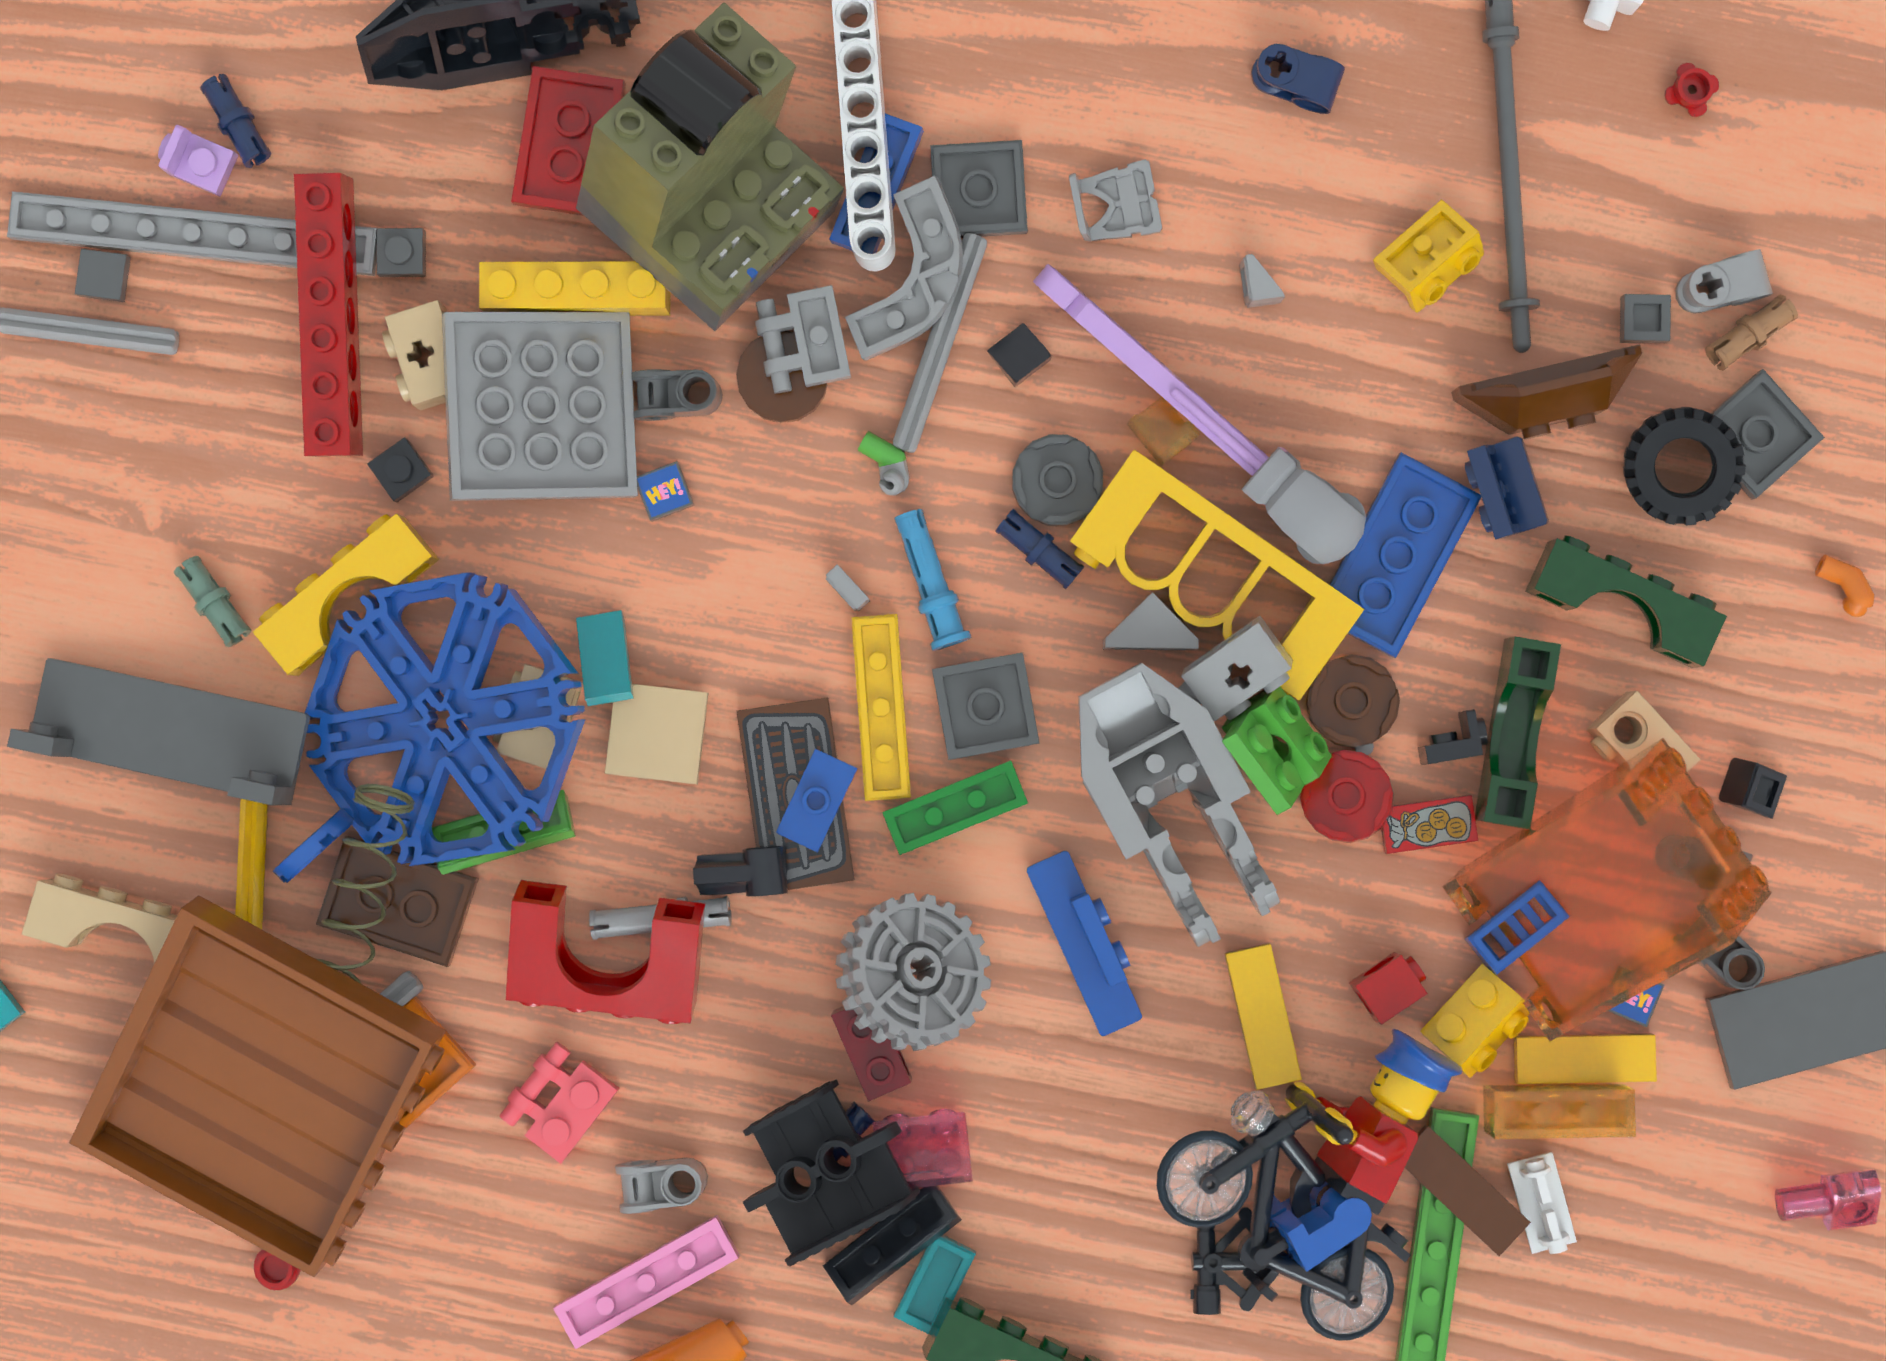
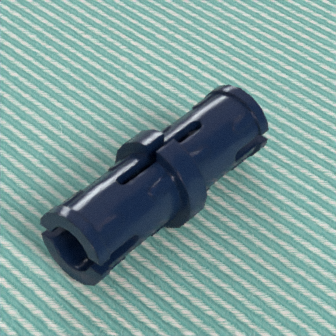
[200,74,271,168]
[995,508,1084,589]

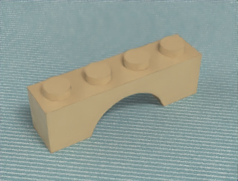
[21,873,177,963]

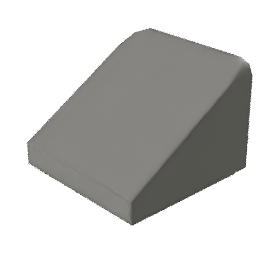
[1239,254,1285,308]

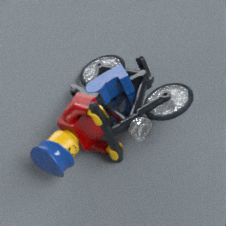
[1156,1029,1463,1341]

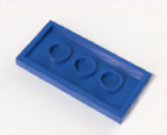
[1329,452,1481,658]

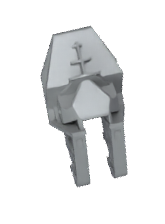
[1078,663,1280,947]

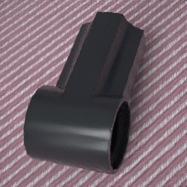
[693,846,788,897]

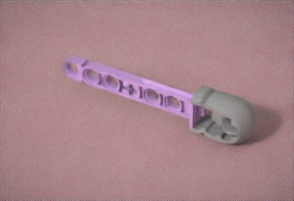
[1033,264,1366,564]

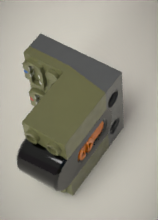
[576,2,844,331]

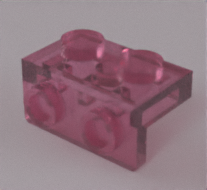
[873,1109,973,1188]

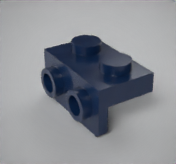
[1465,437,1549,540]

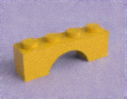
[479,261,671,316]
[253,513,440,676]

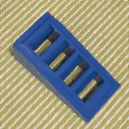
[1464,880,1570,975]

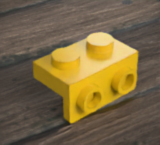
[1420,964,1532,1078]

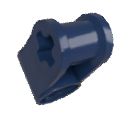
[1251,44,1345,114]

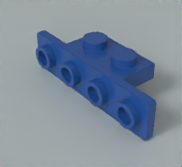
[1027,851,1142,1036]

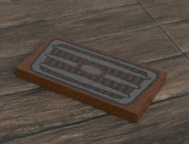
[737,697,855,890]

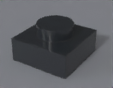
[367,437,434,503]

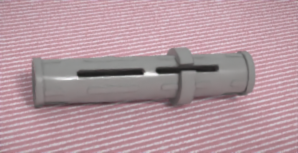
[589,896,732,940]

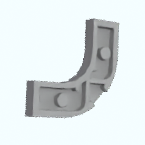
[845,176,963,361]

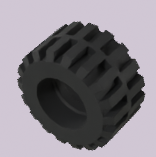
[1623,407,1746,526]

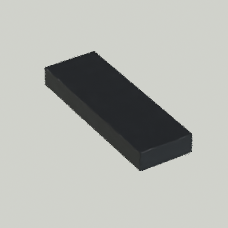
[823,1180,962,1305]

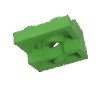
[1222,686,1332,815]

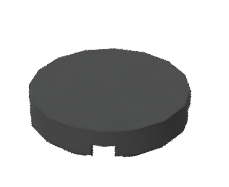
[1012,434,1103,526]

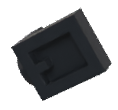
[1418,709,1488,765]

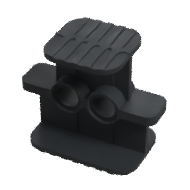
[743,1079,920,1266]

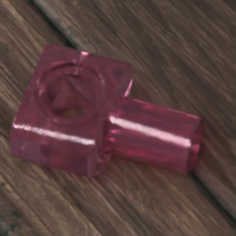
[1775,1169,1881,1231]

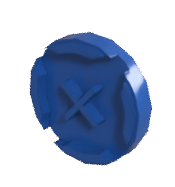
[273,808,354,883]

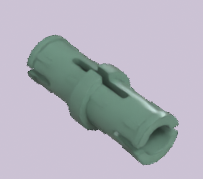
[174,556,252,647]

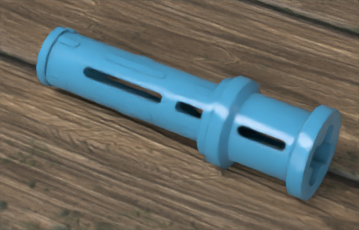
[894,509,972,651]

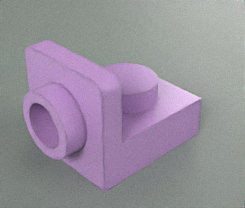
[158,125,238,197]

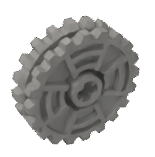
[835,893,991,1051]

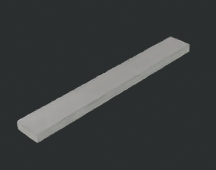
[7,191,377,276]

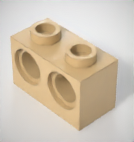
[1586,691,1701,797]

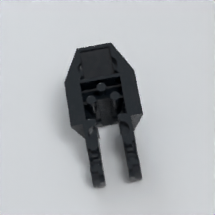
[356,0,640,90]

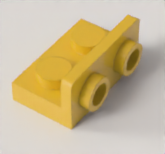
[1373,199,1484,313]

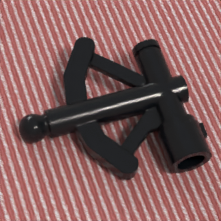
[1190,1207,1285,1315]

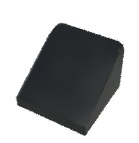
[987,323,1052,387]
[1719,758,1787,819]

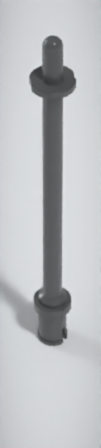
[1482,0,1540,353]

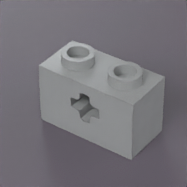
[1181,616,1293,722]

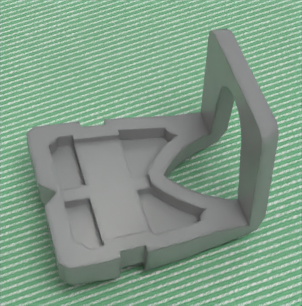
[1069,159,1163,242]

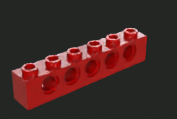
[294,173,363,457]

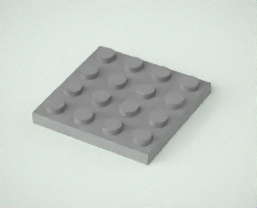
[442,312,638,501]

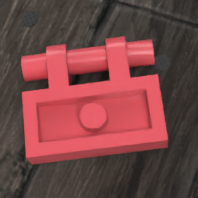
[499,1042,620,1164]

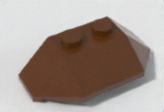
[1451,344,1642,440]

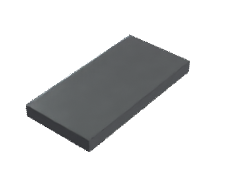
[1705,950,1886,1090]

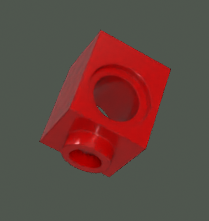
[1349,952,1428,1025]

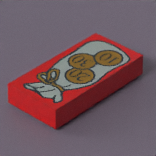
[1381,795,1479,854]

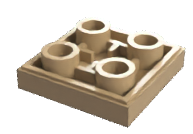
[605,684,709,785]

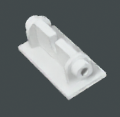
[1507,1151,1577,1254]

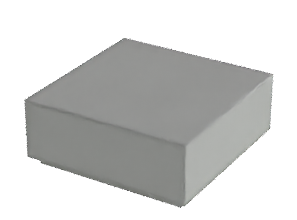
[826,564,870,612]

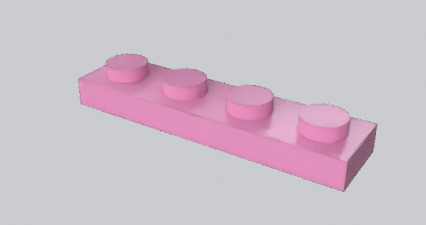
[553,1215,740,1349]

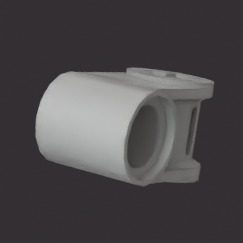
[1675,249,1773,313]
[615,1158,708,1214]

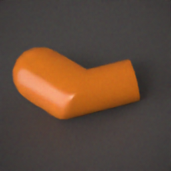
[1815,555,1875,617]

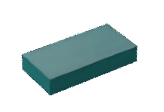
[576,610,634,706]
[894,1235,976,1334]

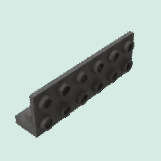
[7,658,310,805]

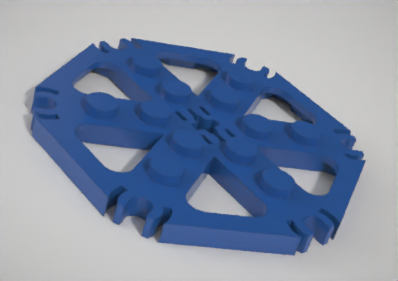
[305,572,585,866]

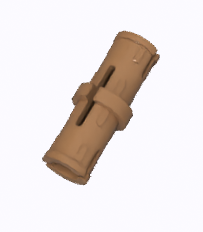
[1705,294,1798,371]

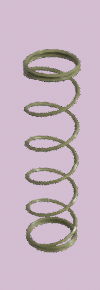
[317,784,415,983]

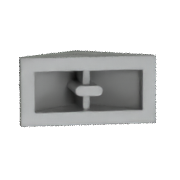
[1103,592,1199,650]

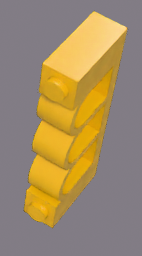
[1070,449,1364,701]

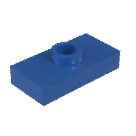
[776,749,858,853]

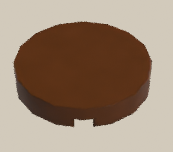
[736,331,827,423]
[1306,655,1400,748]

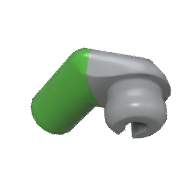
[857,431,910,496]

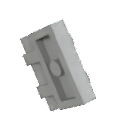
[755,285,851,394]

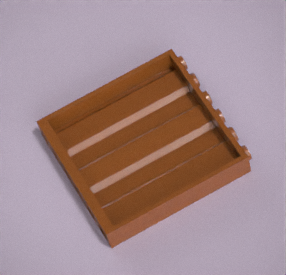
[69,895,446,1277]

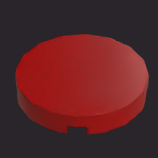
[1300,750,1394,843]

